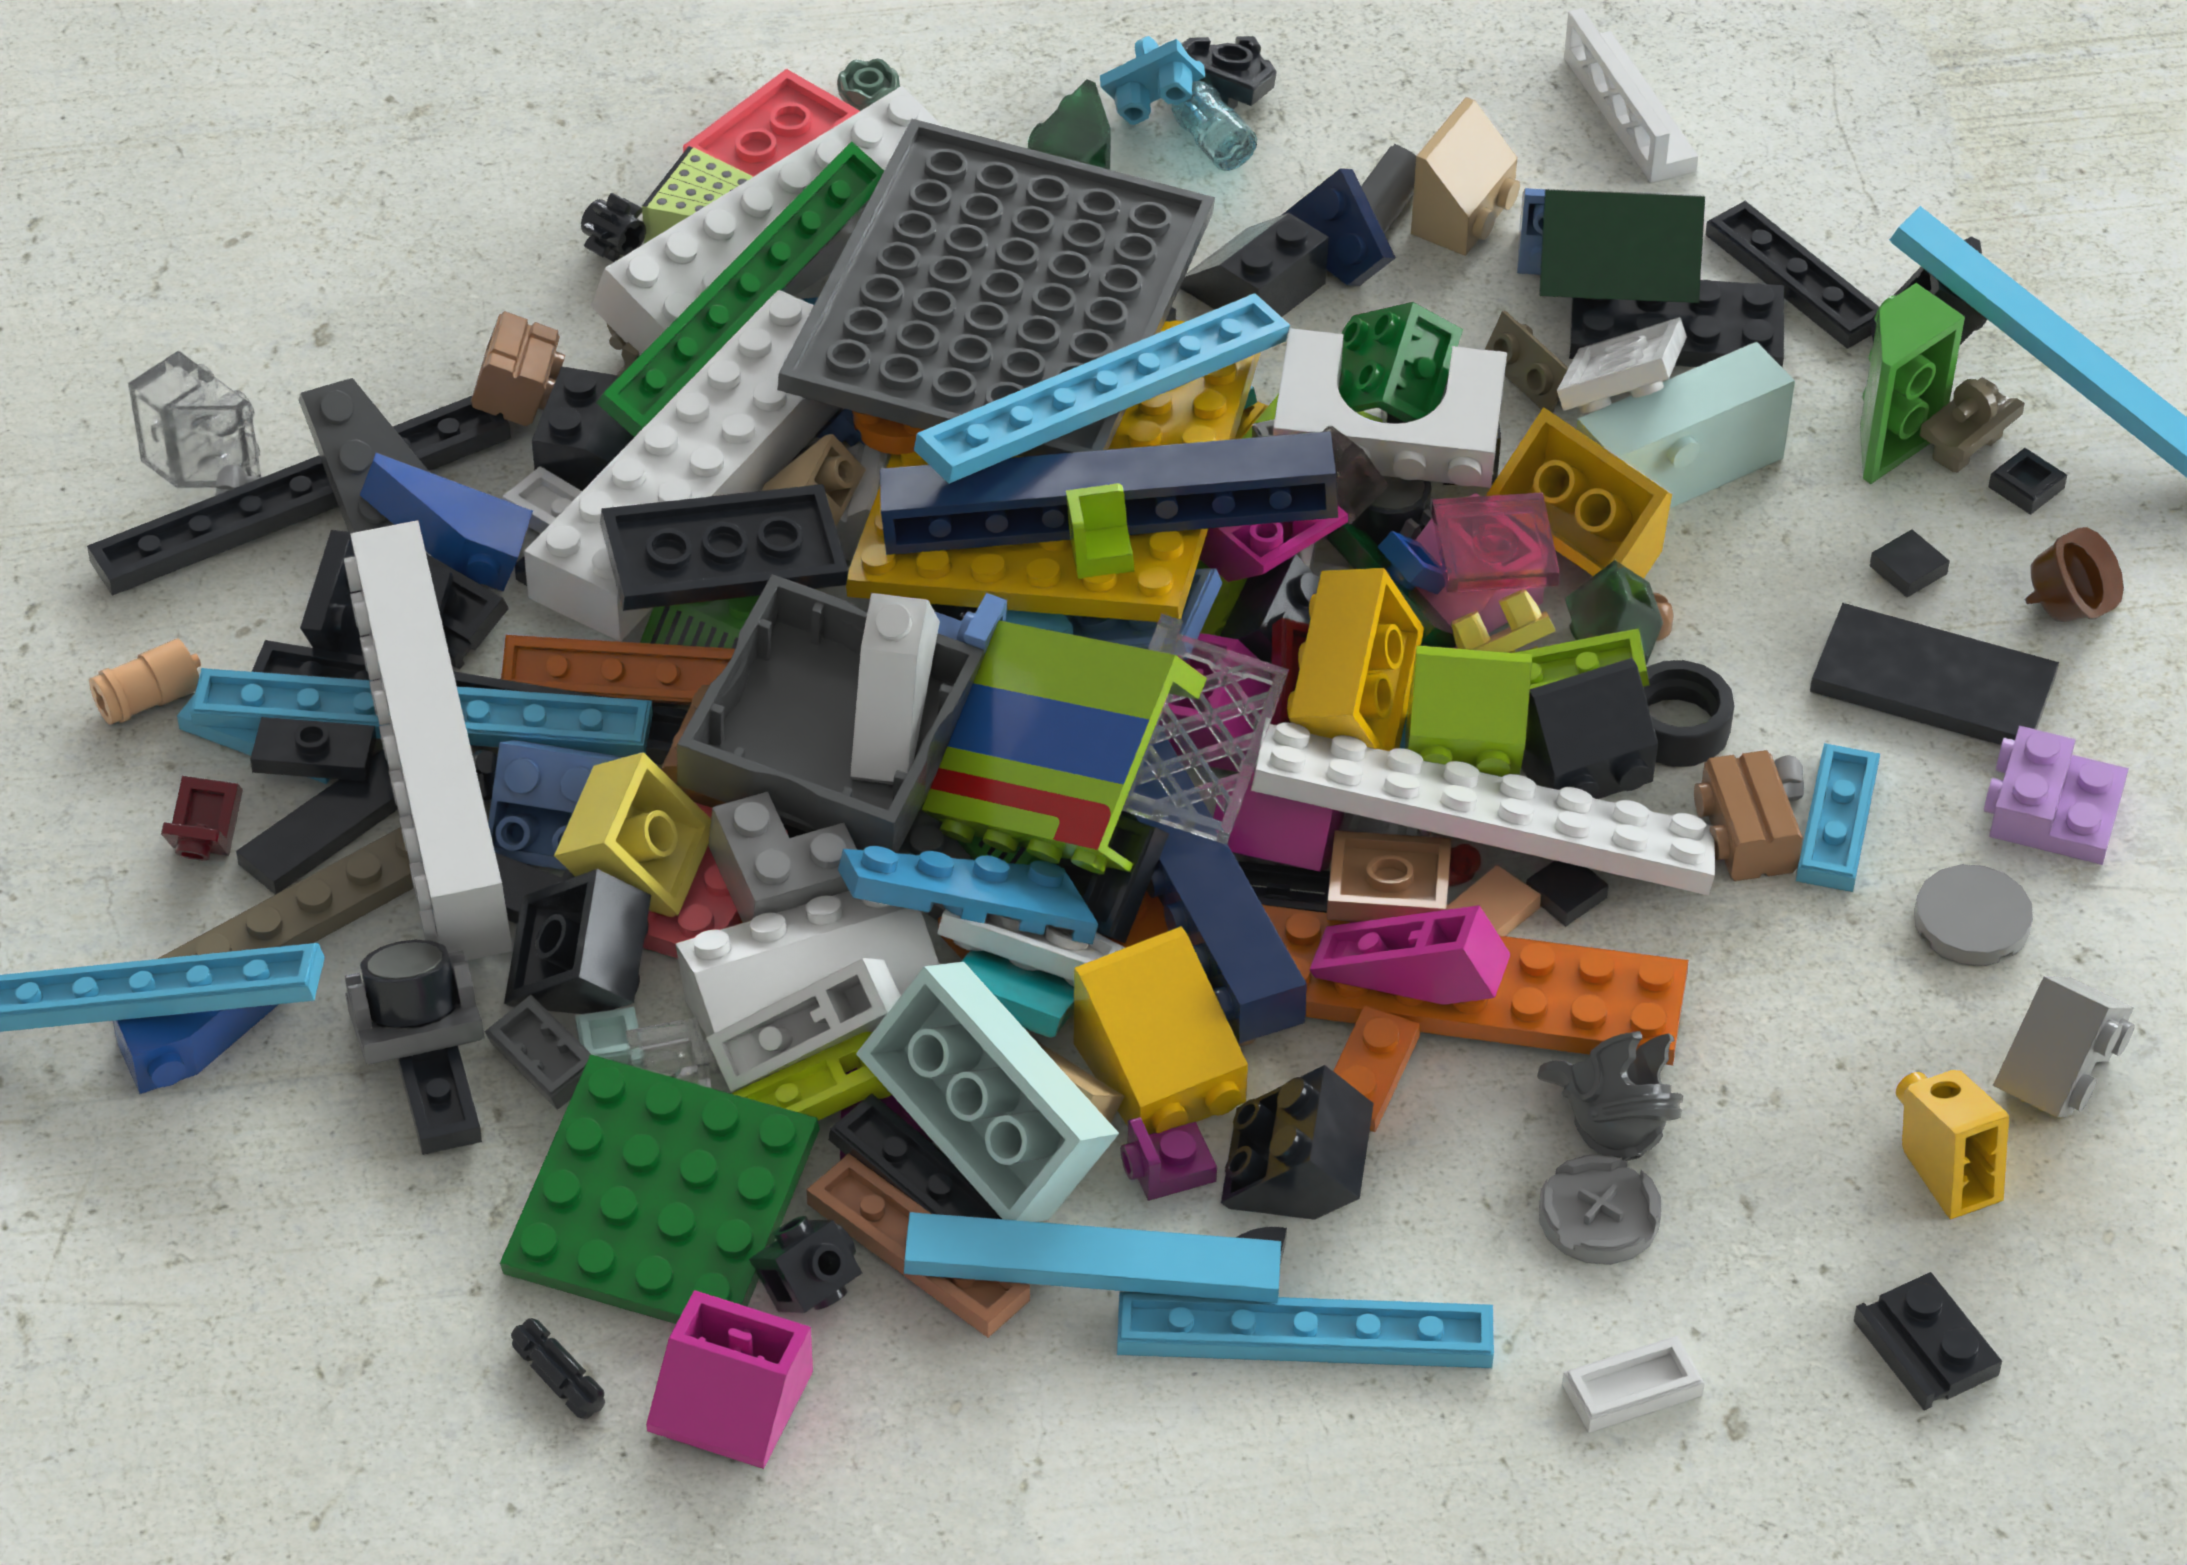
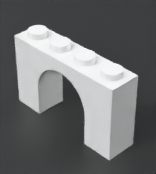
[1273,328,1507,488]

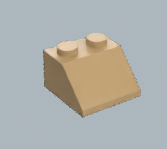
[1411,97,1520,256]

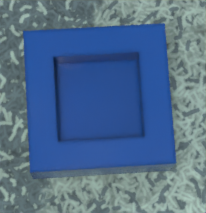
[1378,531,1452,595]

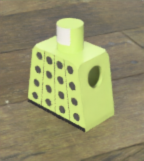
[642,146,753,244]

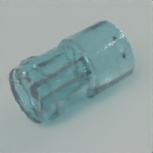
[1171,81,1258,171]

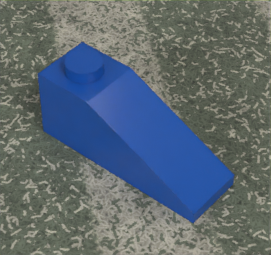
[360,453,533,592]
[113,1004,279,1094]

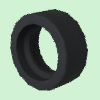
[1643,660,1735,767]

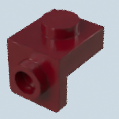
[161,776,243,861]

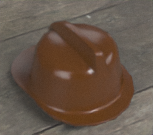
[2024,527,2124,622]

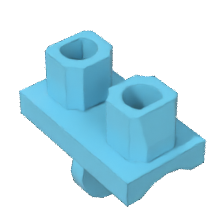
[1100,36,1205,125]

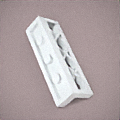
[1564,8,1699,183]

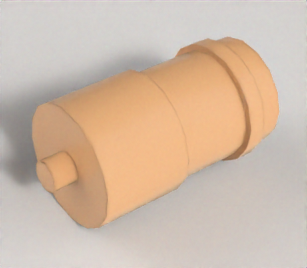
[89,638,201,725]

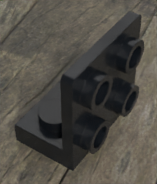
[300,530,454,656]

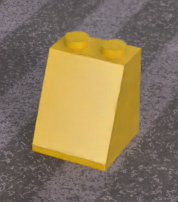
[1073,926,1248,1134]

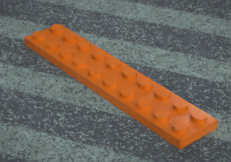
[1104,891,1689,1066]

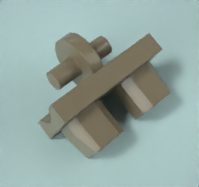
[1920,377,2025,473]

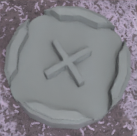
[1914,864,2033,966]
[1539,1155,1661,1265]

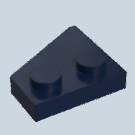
[1282,168,1396,286]

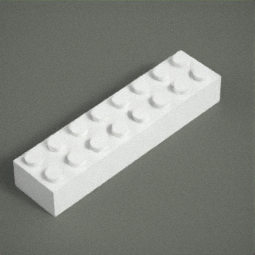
[591,86,942,356]
[524,290,841,642]
[344,520,513,961]

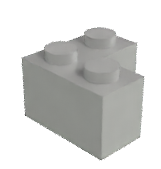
[708,792,857,923]
[1993,976,2135,1118]

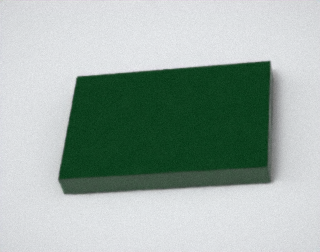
[1539,189,1705,303]

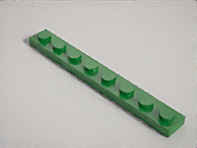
[597,141,884,437]

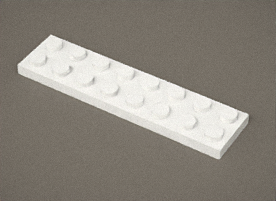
[1251,722,1715,896]

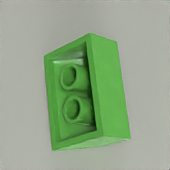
[1860,283,1965,484]

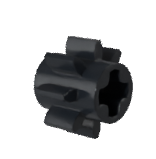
[581,193,646,262]

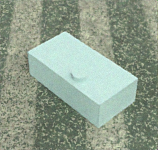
[1576,342,1795,508]
[856,962,1119,1222]

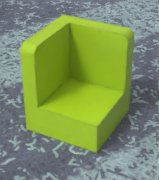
[1066,483,1135,579]

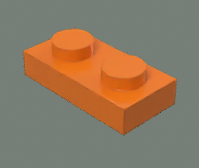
[1333,1005,1420,1132]

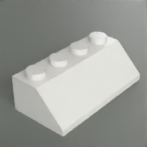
[675,891,940,1037]

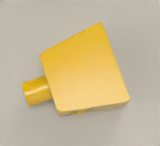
[1895,1070,2009,1220]

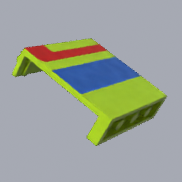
[922,620,1207,874]

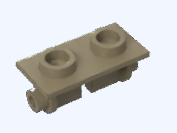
[1485,311,1568,413]

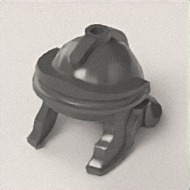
[1537,1031,1683,1161]

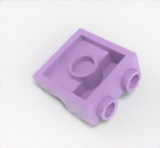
[1984,726,2129,865]

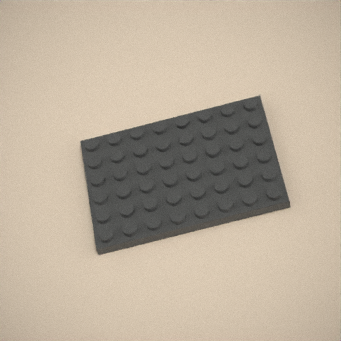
[777,119,1215,457]

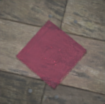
[1431,493,1560,593]

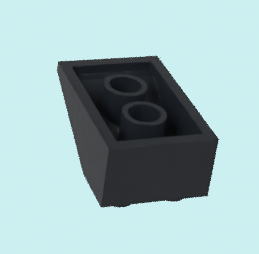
[532,367,634,491]

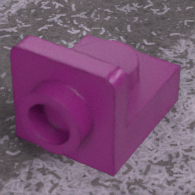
[1120,1117,1217,1201]

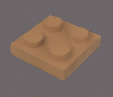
[1327,830,1451,923]

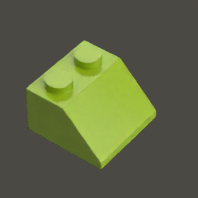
[1405,646,1532,777]

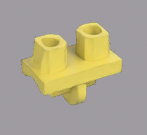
[1451,588,1556,653]

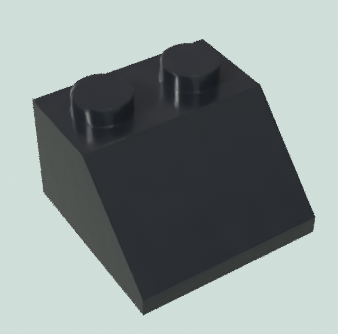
[1180,213,1329,317]
[1521,658,1658,799]
[504,869,651,1014]

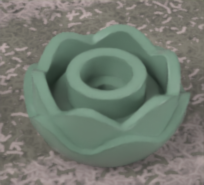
[837,58,900,111]

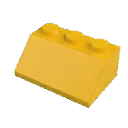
[1483,407,1672,597]
[1287,568,1424,751]

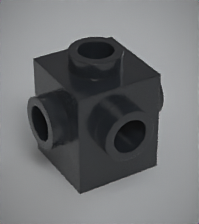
[749,1216,862,1313]

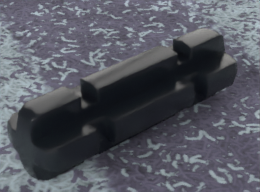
[511,1318,605,1419]

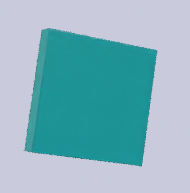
[961,950,1074,1038]

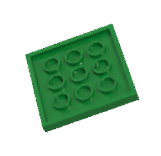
[500,1054,820,1324]

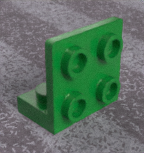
[1338,302,1463,423]

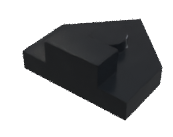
[1182,36,1277,115]

